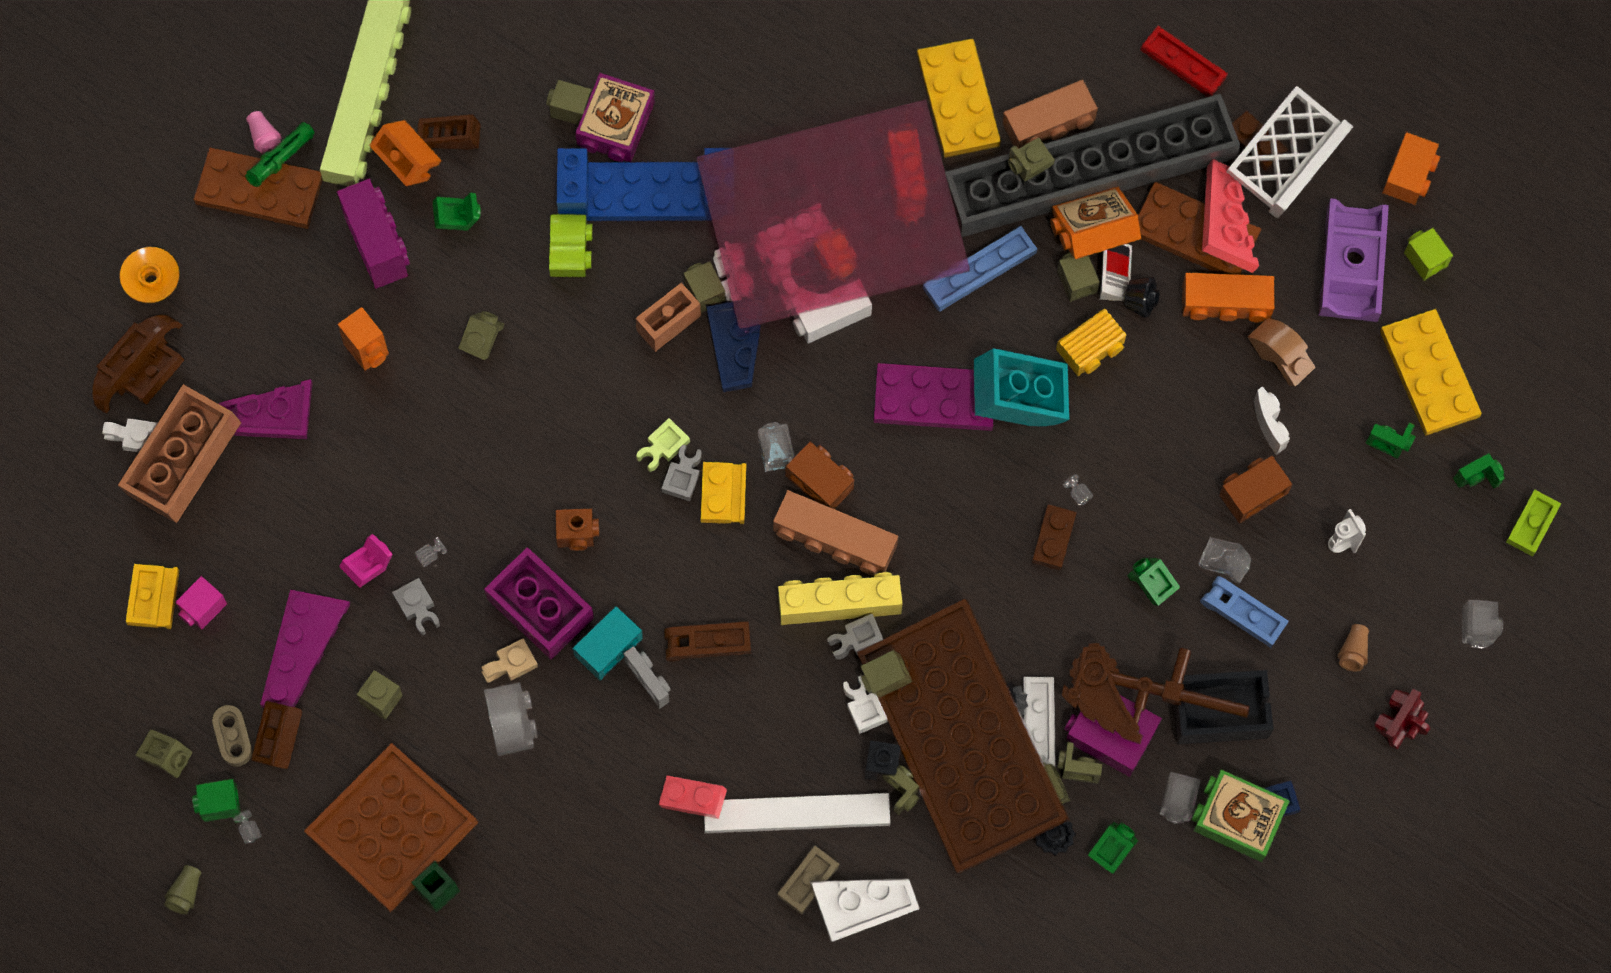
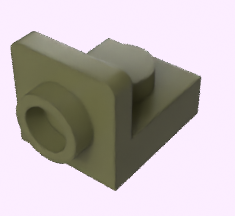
[1008,137,1055,182]
[135,729,192,778]
[1057,742,1102,784]

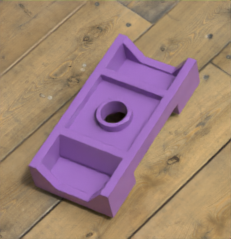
[1319,198,1389,322]

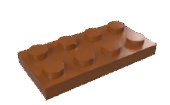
[194,148,323,229]
[1138,182,1261,275]

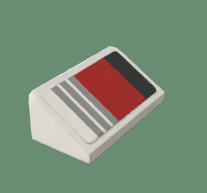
[1100,244,1132,301]

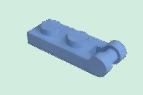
[1200,576,1289,648]

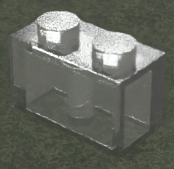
[484,682,538,756]

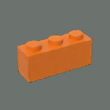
[1182,273,1274,322]

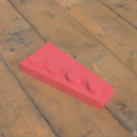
[1202,159,1259,273]

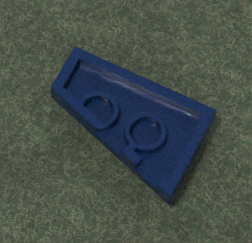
[706,296,764,392]

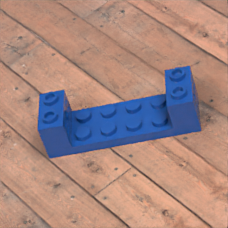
[557,148,734,221]

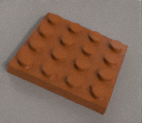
[304,743,478,912]

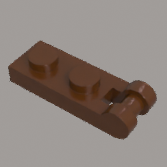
[664,621,751,661]

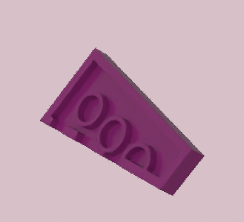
[260,590,350,708]

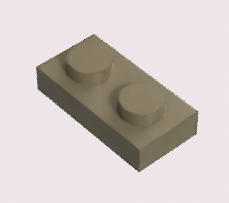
[777,846,840,915]

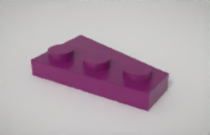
[219,379,313,439]

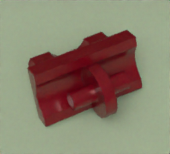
[1375,689,1430,750]

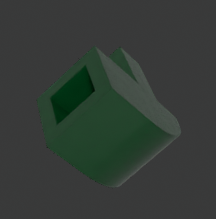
[411,862,460,913]

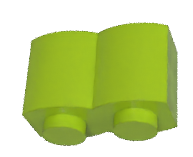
[549,214,593,277]

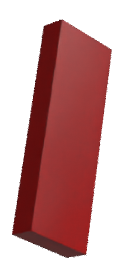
[1140,26,1228,97]

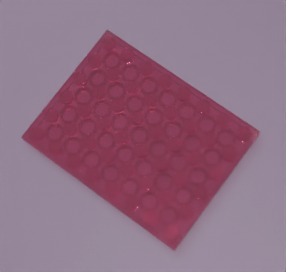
[696,100,970,329]

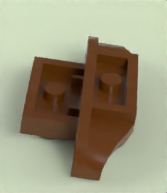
[93,315,185,414]

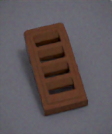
[417,114,481,149]

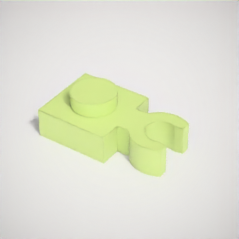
[636,418,690,472]

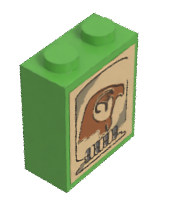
[1192,770,1290,862]

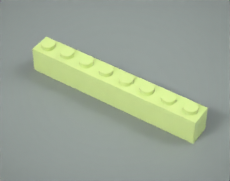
[320,0,411,186]

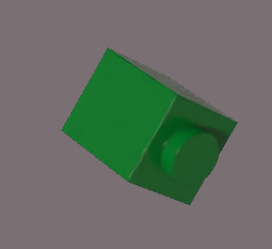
[192,779,241,822]

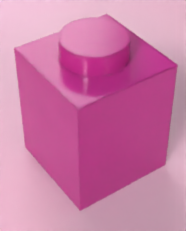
[176,576,227,630]

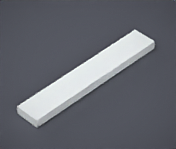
[704,793,890,833]

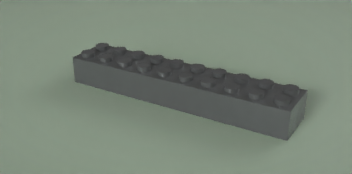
[943,94,1240,237]

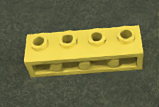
[778,572,903,625]

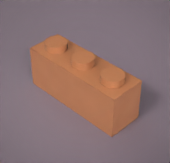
[1002,80,1098,149]

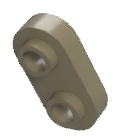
[212,705,253,767]

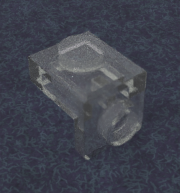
[1198,537,1251,583]

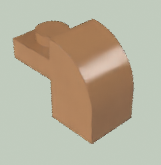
[1248,318,1316,386]

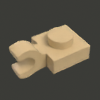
[481,638,538,683]

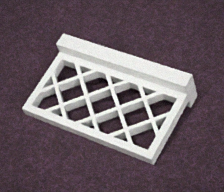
[1226,86,1353,219]

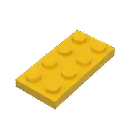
[917,39,1001,158]
[1380,309,1482,436]

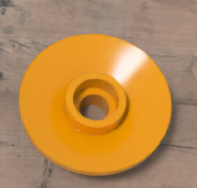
[120,247,179,303]

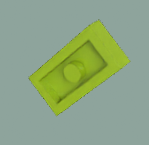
[1506,490,1561,557]

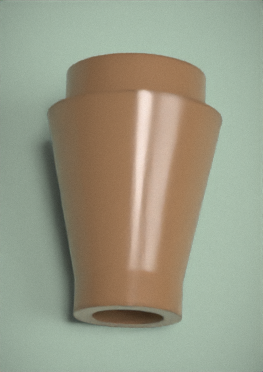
[1338,624,1369,671]

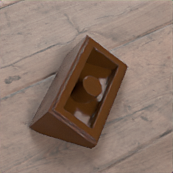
[251,701,302,769]

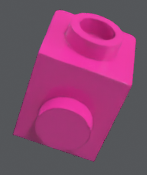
[339,534,392,588]

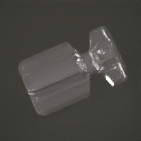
[1062,474,1093,505]
[415,537,448,567]
[233,810,261,843]

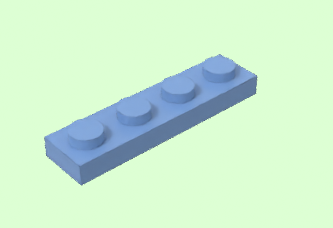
[923,226,1037,312]

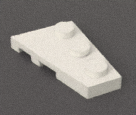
[810,878,919,942]

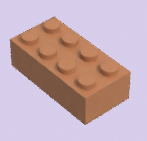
[118,384,241,523]

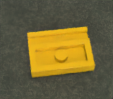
[701,462,746,524]
[126,564,180,629]

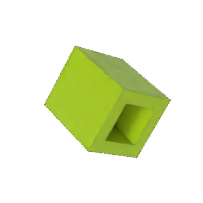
[1404,228,1453,280]

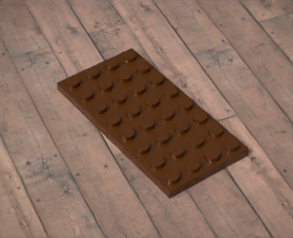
[857,599,1070,874]

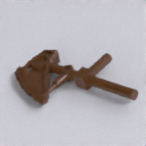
[1062,643,1250,745]

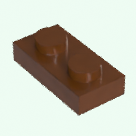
[1232,110,1288,171]
[1032,504,1077,571]

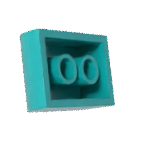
[974,348,1069,426]

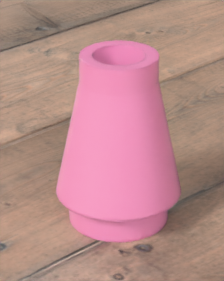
[246,111,281,154]

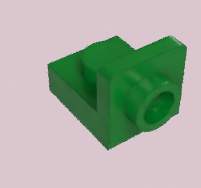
[1365,422,1416,459]
[1453,453,1505,489]
[1127,557,1180,606]
[1088,822,1139,874]

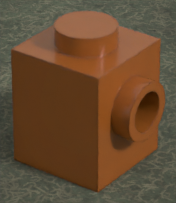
[556,509,599,551]

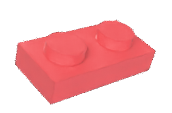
[659,776,727,819]

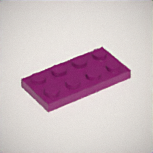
[874,363,993,431]

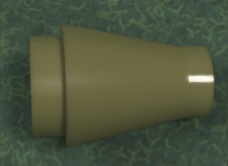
[164,865,202,914]

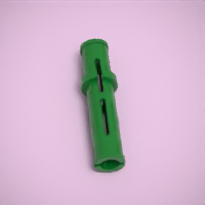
[245,122,315,187]

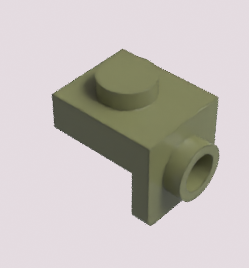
[458,311,505,360]
[882,765,919,815]

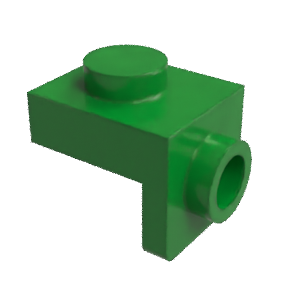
[432,193,481,231]

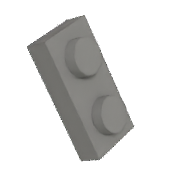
[624,646,671,709]

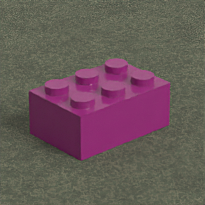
[337,178,410,289]
[484,547,594,660]

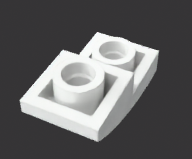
[1254,386,1290,455]

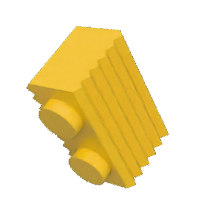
[1056,308,1126,376]

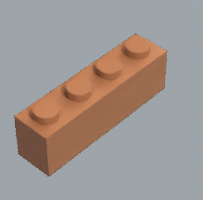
[773,490,899,576]

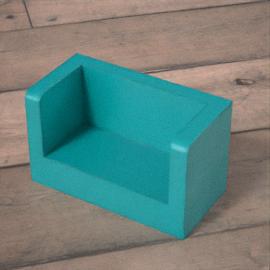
[573,606,643,680]

